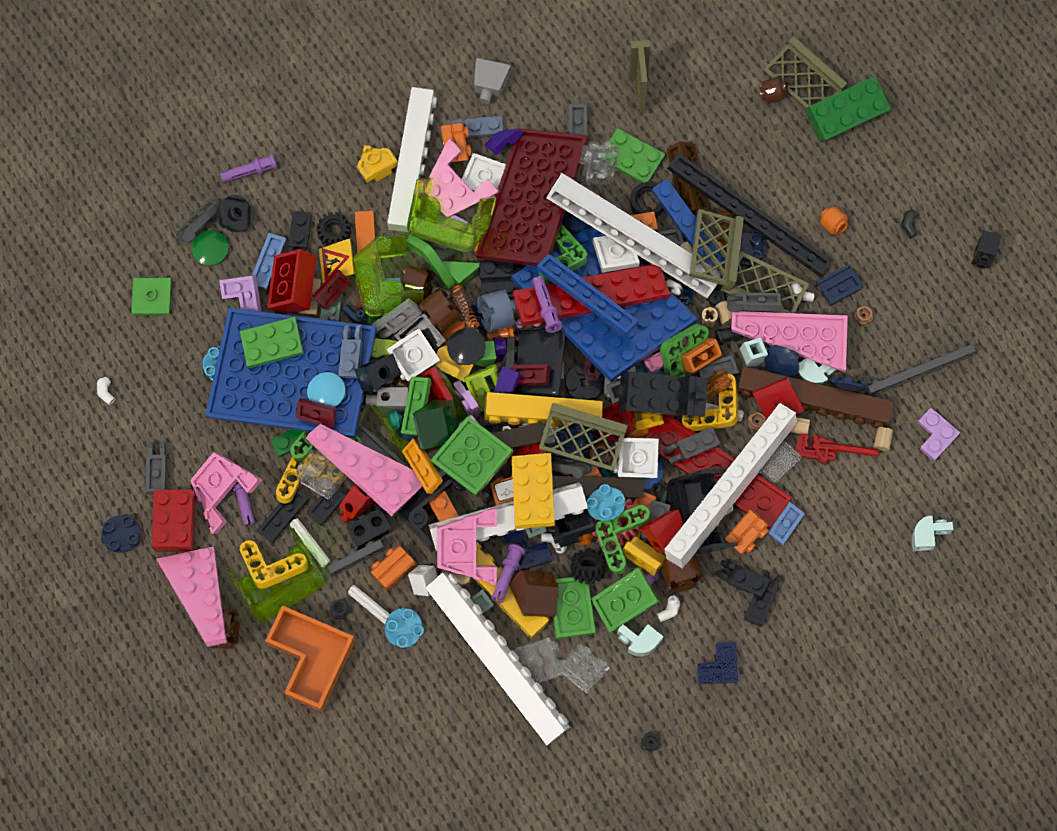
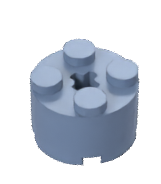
[477,289,516,332]

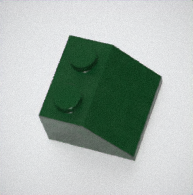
[412,399,459,450]

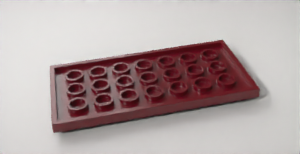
[475,128,589,266]

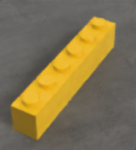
[484,392,603,431]
[472,541,549,640]

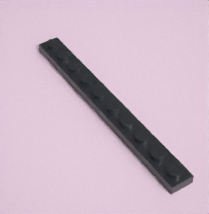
[667,153,832,277]

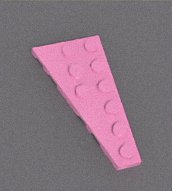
[731,311,847,372]
[306,424,423,516]
[156,546,227,647]

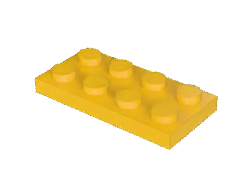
[512,453,555,529]

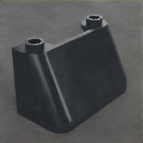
[514,328,566,398]

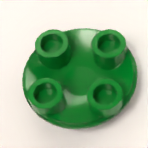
[191,230,229,265]

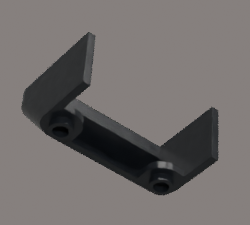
[667,469,738,555]
[398,474,490,553]

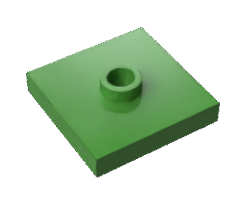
[132,278,172,316]

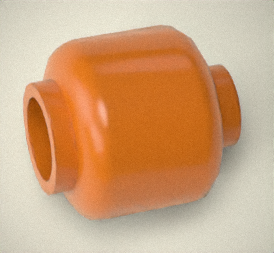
[820,207,848,235]

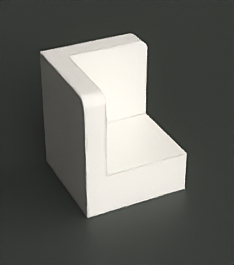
[408,565,438,596]

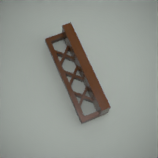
[667,141,711,214]

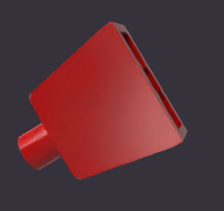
[339,485,375,523]
[640,509,683,553]

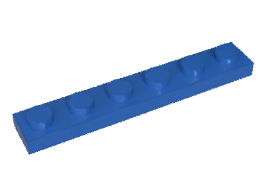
[651,179,724,278]
[536,254,639,336]

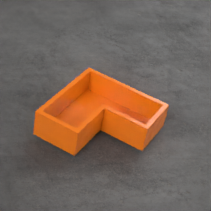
[265,605,356,713]

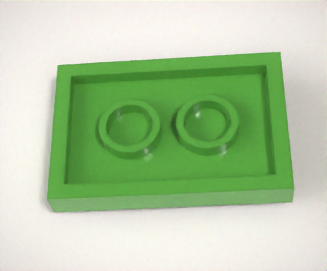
[599,128,665,183]
[240,317,304,369]
[591,568,660,633]
[553,577,596,639]

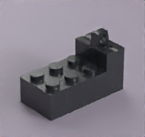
[618,371,708,418]

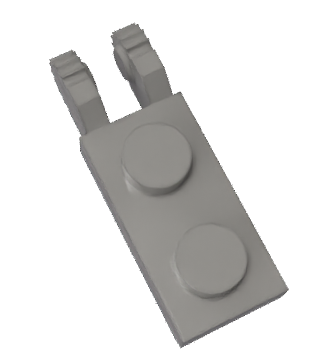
[372,298,422,339]

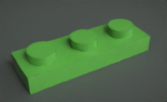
[401,377,432,436]

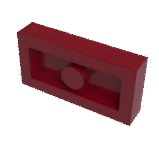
[312,269,351,310]
[513,364,551,386]
[296,398,337,428]

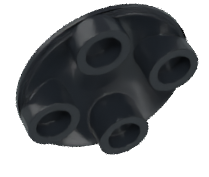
[447,328,485,365]

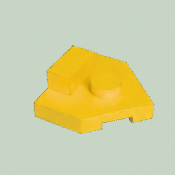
[357,145,398,182]
[432,346,473,382]

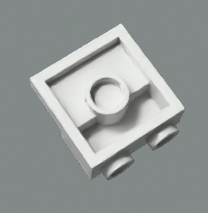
[387,328,440,382]
[614,438,658,478]

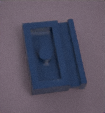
[816,264,863,306]

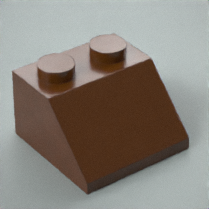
[509,570,559,617]

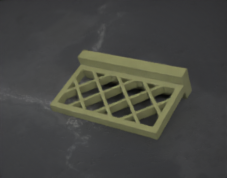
[763,36,847,108]
[629,40,650,113]
[689,209,744,291]
[721,251,809,313]
[539,403,627,471]

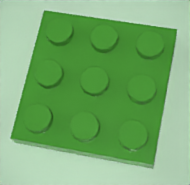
[431,416,513,497]

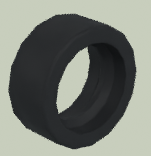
[630,182,664,218]

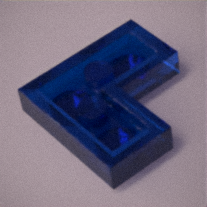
[503,530,553,573]
[697,642,738,685]

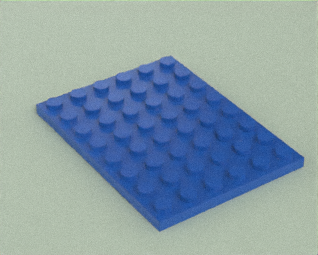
[511,227,697,382]
[205,308,377,438]

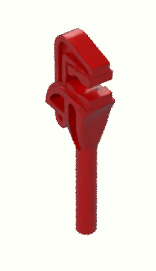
[794,434,878,465]

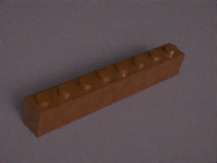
[738,366,894,429]

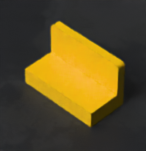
[623,537,666,576]

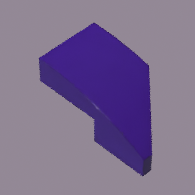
[484,129,523,155]
[493,337,506,362]
[494,367,522,394]

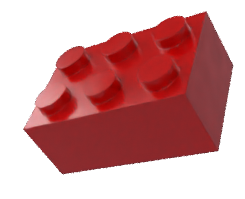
[267,249,316,315]
[152,490,196,552]

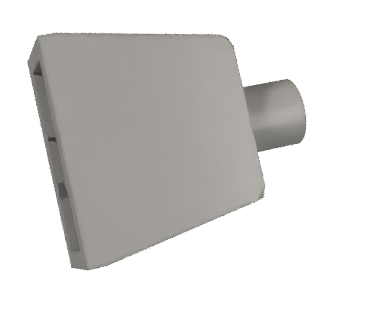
[474,58,511,104]
[366,387,409,416]

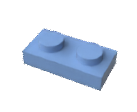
[767,502,805,545]

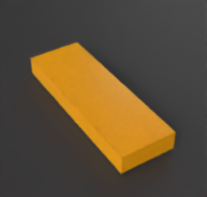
[402,438,443,494]

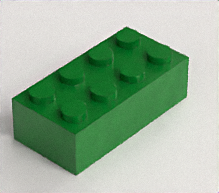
[804,76,891,143]

